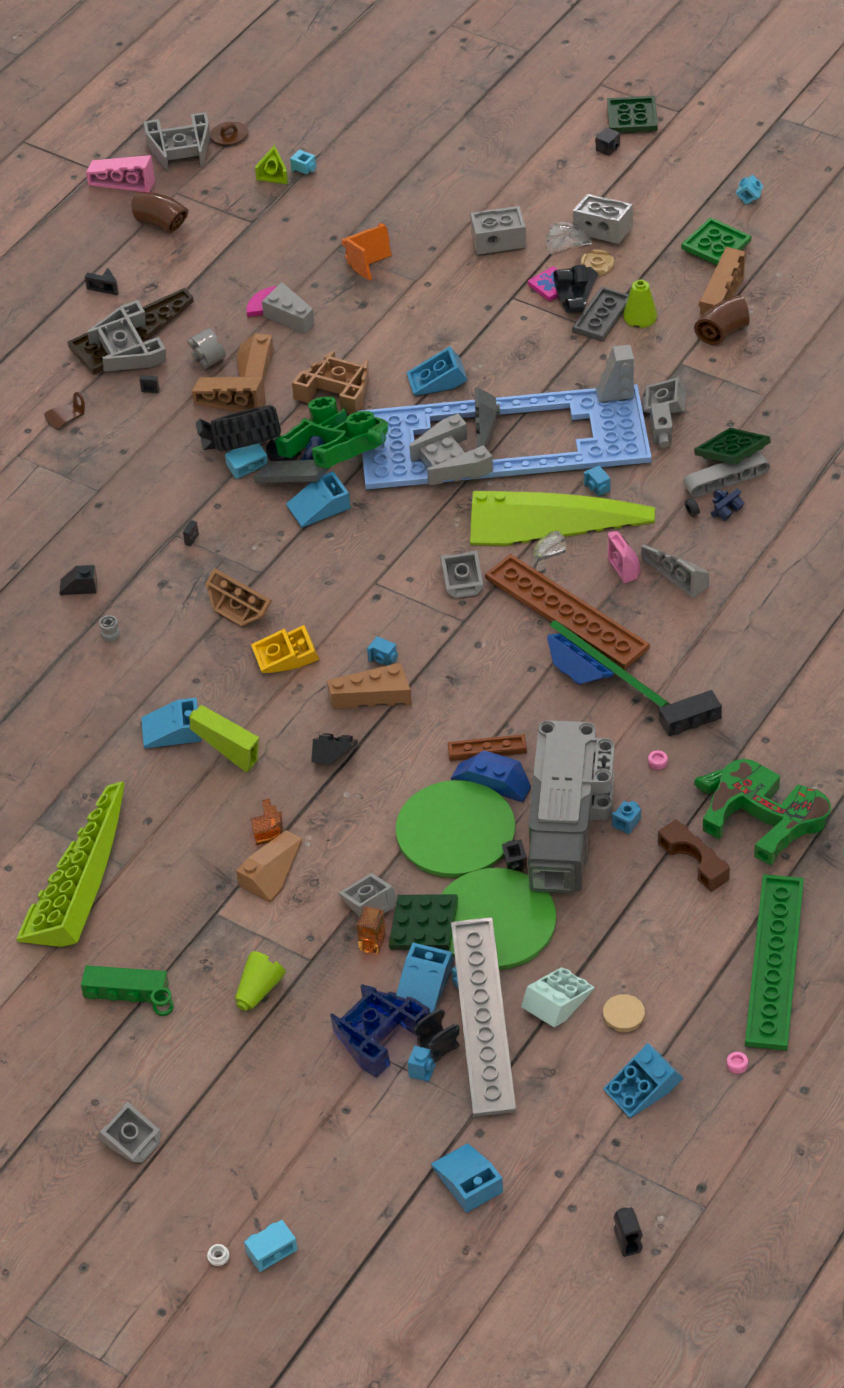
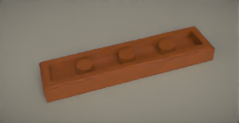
[447,734,527,761]

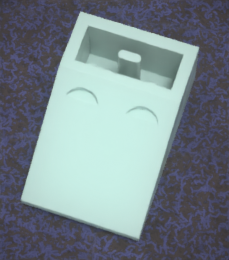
[521,967,595,1028]

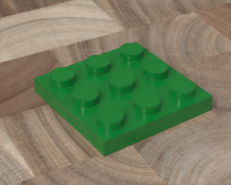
[681,217,752,265]

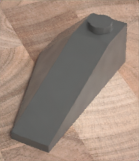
[475,387,500,449]

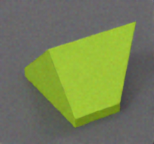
[255,145,288,184]

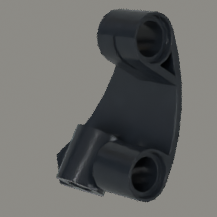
[553,265,598,314]

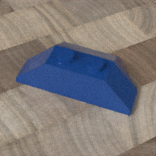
[547,633,614,684]
[451,750,531,803]

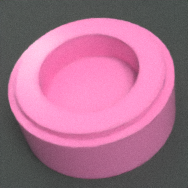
[648,750,668,770]
[726,1052,748,1074]

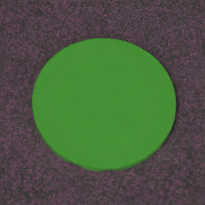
[396,780,515,878]
[442,868,556,970]

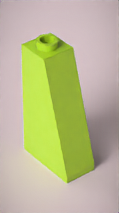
[189,705,259,773]

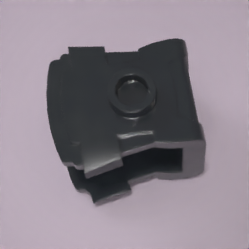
[414,1009,460,1062]

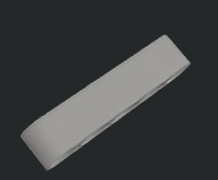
[683,451,770,497]

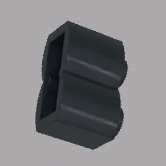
[613,1207,643,1257]

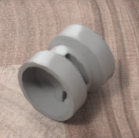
[99,615,120,641]

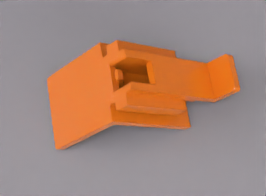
[341,223,392,281]

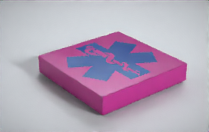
[528,266,558,302]

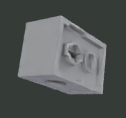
[573,194,633,244]
[470,206,526,255]

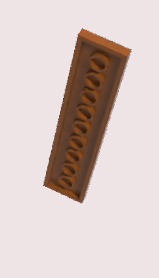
[485,554,650,670]

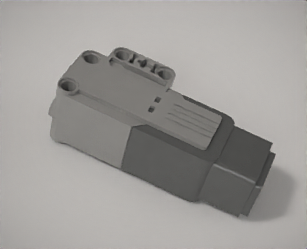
[528,720,614,893]

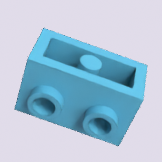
[225,443,267,479]
[244,1220,298,1272]

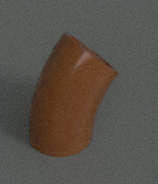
[131,192,189,233]
[694,295,750,345]

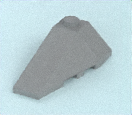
[641,545,709,598]

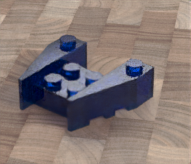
[330,984,430,1078]

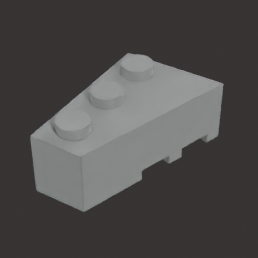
[262,282,315,334]
[596,345,634,402]

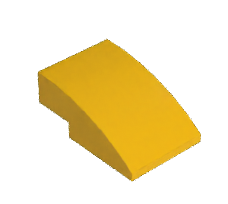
[251,625,320,673]

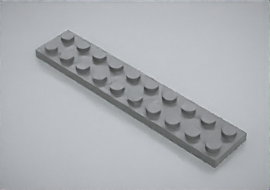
[451,917,516,1117]

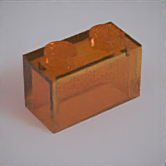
[356,906,386,954]

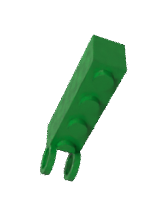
[81,965,174,1016]

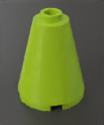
[623,280,657,328]
[234,951,286,1011]

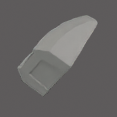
[641,377,686,413]
[440,551,484,598]
[338,873,397,922]
[97,1102,161,1162]

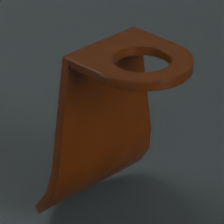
[44,392,85,429]

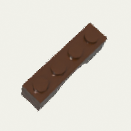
[658,819,730,892]

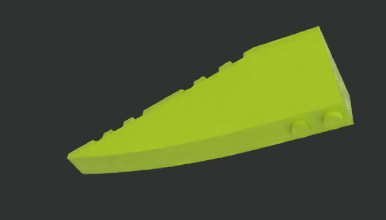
[470,491,655,546]
[16,781,125,947]

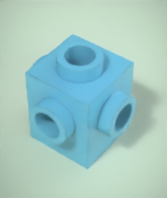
[735,175,763,205]

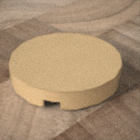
[581,250,614,276]
[603,994,645,1032]

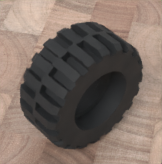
[210,405,281,451]

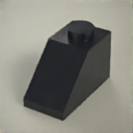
[59,565,98,595]

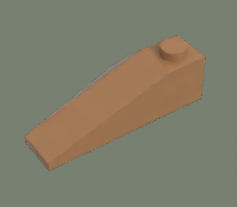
[236,333,274,382]
[236,830,302,903]

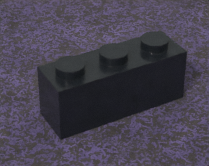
[659,690,722,736]

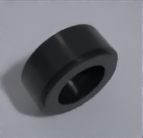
[684,498,700,517]

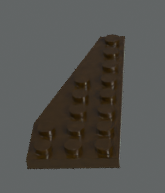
[67,288,194,375]

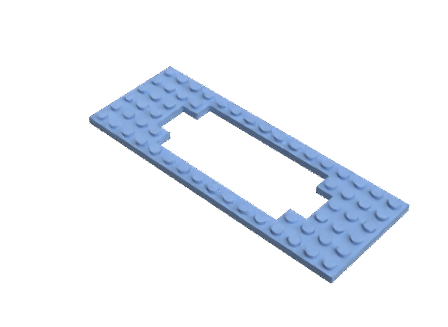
[358,384,651,490]

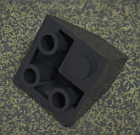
[311,733,358,764]

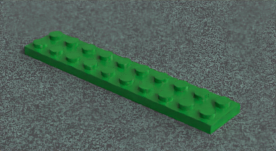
[745,874,804,1051]

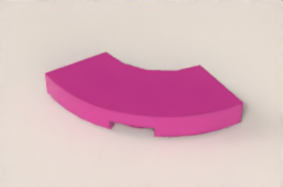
[247,286,276,317]

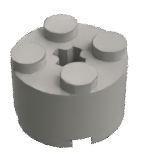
[187,328,226,370]

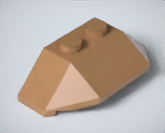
[205,568,272,627]

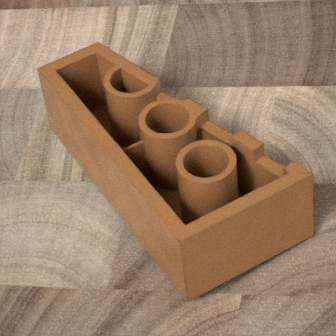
[698,247,745,315]
[192,377,266,412]
[327,662,412,709]

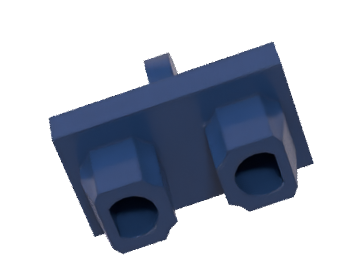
[710,488,745,521]

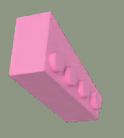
[86,155,155,192]

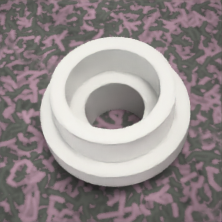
[207,1244,230,1266]

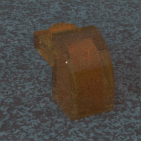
[250,798,284,846]

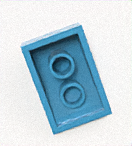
[406,346,468,396]

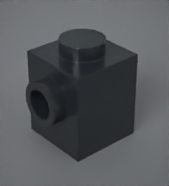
[595,127,620,156]
[502,839,527,871]

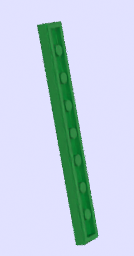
[550,620,670,707]

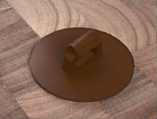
[210,122,248,145]

